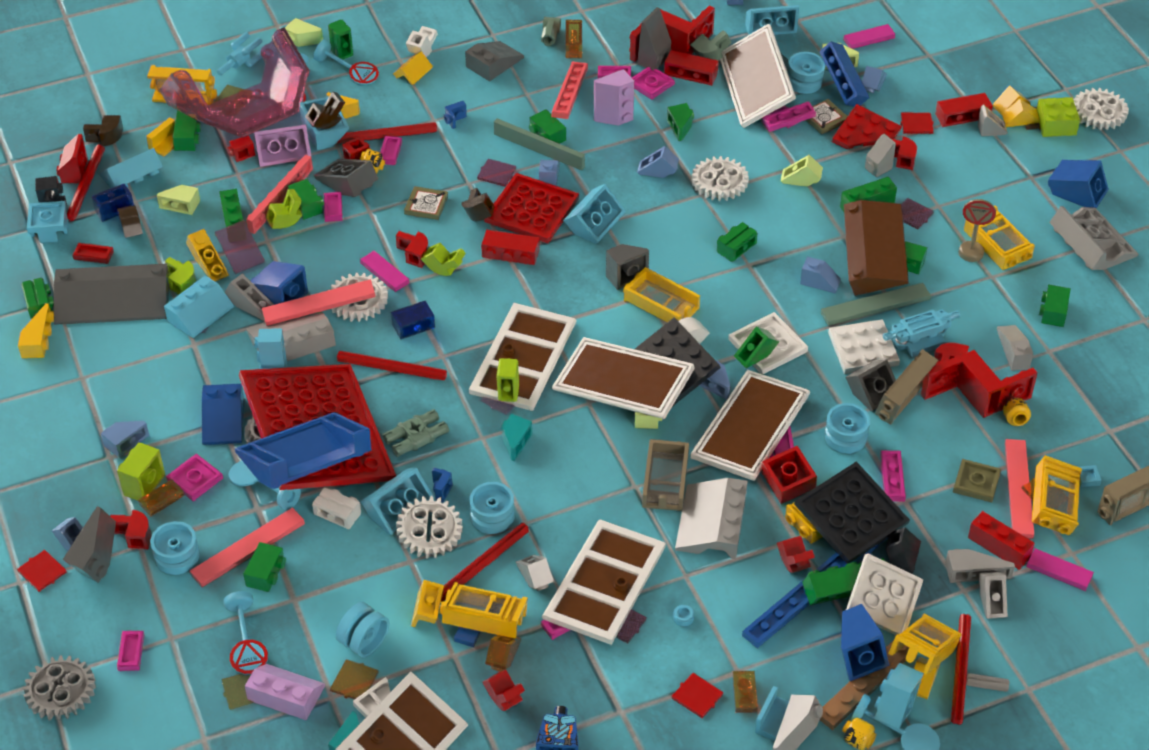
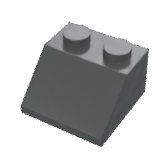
[606,244,649,290]
[846,359,896,411]

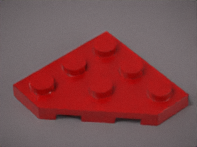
[832,104,902,149]

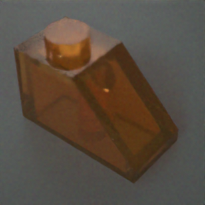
[566,20,582,58]
[485,635,521,671]

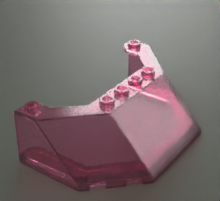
[159,27,310,138]

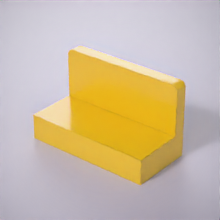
[393,51,433,85]
[146,117,175,156]
[411,580,444,627]

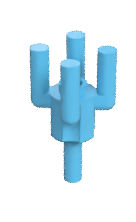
[217,32,265,76]

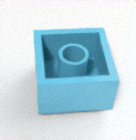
[874,663,924,729]

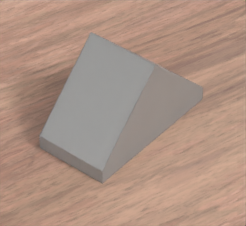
[978,105,1008,136]

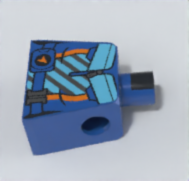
[536,706,578,750]

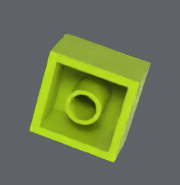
[1037,97,1080,137]
[117,442,165,503]

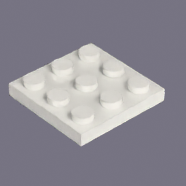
[728,312,808,374]
[828,319,900,374]
[846,554,923,635]

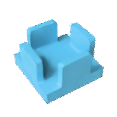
[27,201,69,243]

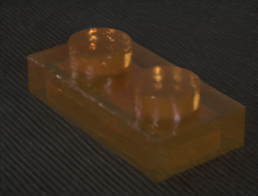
[138,479,184,517]
[732,671,758,713]

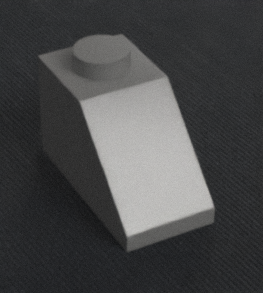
[865,134,896,177]
[516,554,554,591]
[979,572,1008,619]

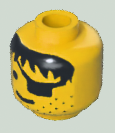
[360,149,385,174]
[1003,397,1031,427]
[842,717,877,750]

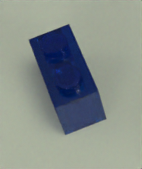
[91,183,134,222]
[391,300,435,339]

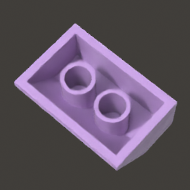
[594,69,634,126]
[254,124,312,167]
[245,664,325,721]

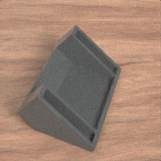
[54,263,170,325]

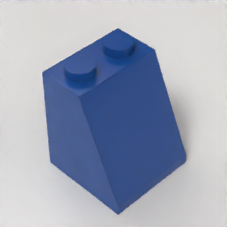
[1048,160,1109,208]
[251,261,308,305]
[841,604,890,682]

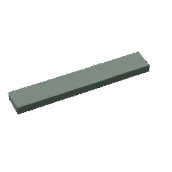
[494,118,585,171]
[821,283,931,326]

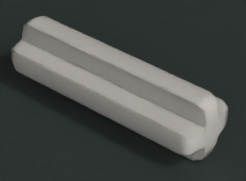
[966,673,1010,692]

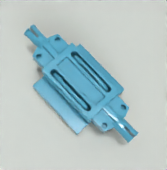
[883,309,960,357]

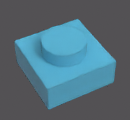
[1079,465,1102,487]

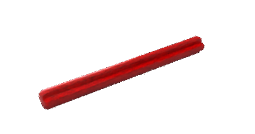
[337,122,437,144]
[67,144,105,221]
[337,351,447,381]
[441,522,529,602]
[951,614,971,725]

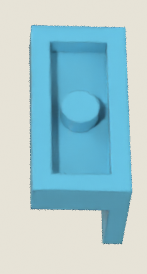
[755,686,789,741]

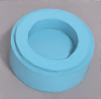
[673,605,694,626]

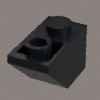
[886,527,921,574]

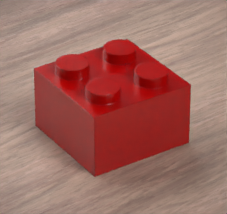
[762,445,817,504]

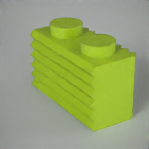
[497,358,519,402]

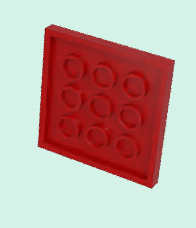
[484,173,579,243]

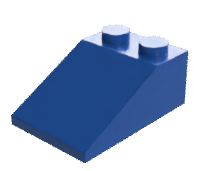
[202,384,244,445]

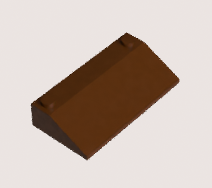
[844,200,909,296]

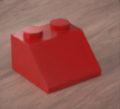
[56,134,88,183]

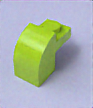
[265,189,302,229]
[421,243,466,276]
[165,257,196,295]

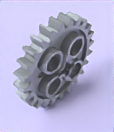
[23,655,96,721]

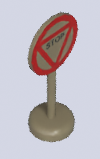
[958,199,996,262]

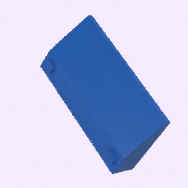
[235,412,371,489]

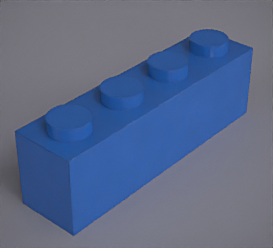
[819,41,870,107]

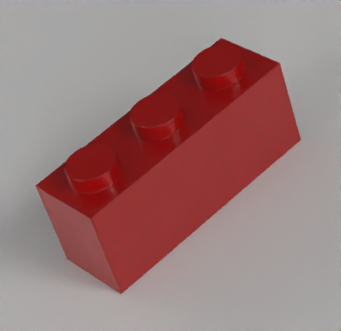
[664,50,719,86]
[935,93,993,127]
[481,230,540,265]
[968,511,1035,570]

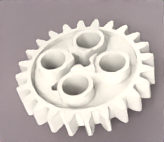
[1073,88,1129,130]
[691,156,749,201]
[331,273,388,322]
[396,496,463,558]

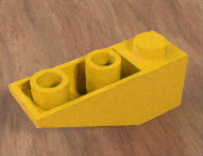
[186,229,229,282]
[18,304,54,358]

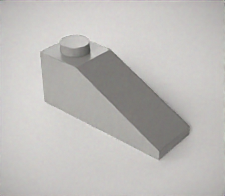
[225,273,274,321]
[997,325,1033,371]
[945,549,1015,583]
[773,695,823,750]

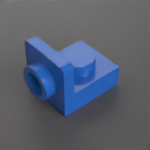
[444,101,467,129]
[432,468,453,503]

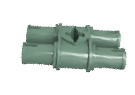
[382,409,449,457]

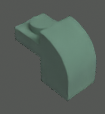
[691,30,731,60]

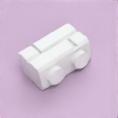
[312,487,361,529]

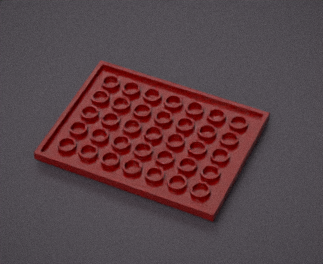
[239,364,396,490]

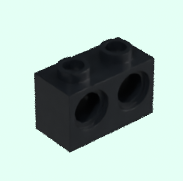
[35,176,67,205]

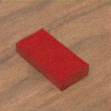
[72,243,114,264]

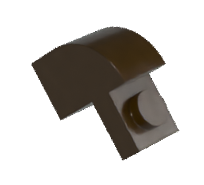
[305,91,345,129]
[83,115,123,146]
[462,188,495,221]
[118,205,143,238]

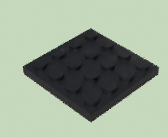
[634,317,721,407]
[794,461,910,564]

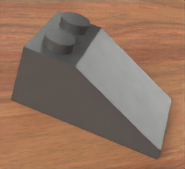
[637,7,672,70]
[465,41,524,81]
[314,158,378,197]
[63,506,116,583]

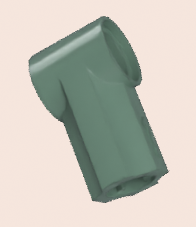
[541,17,561,46]

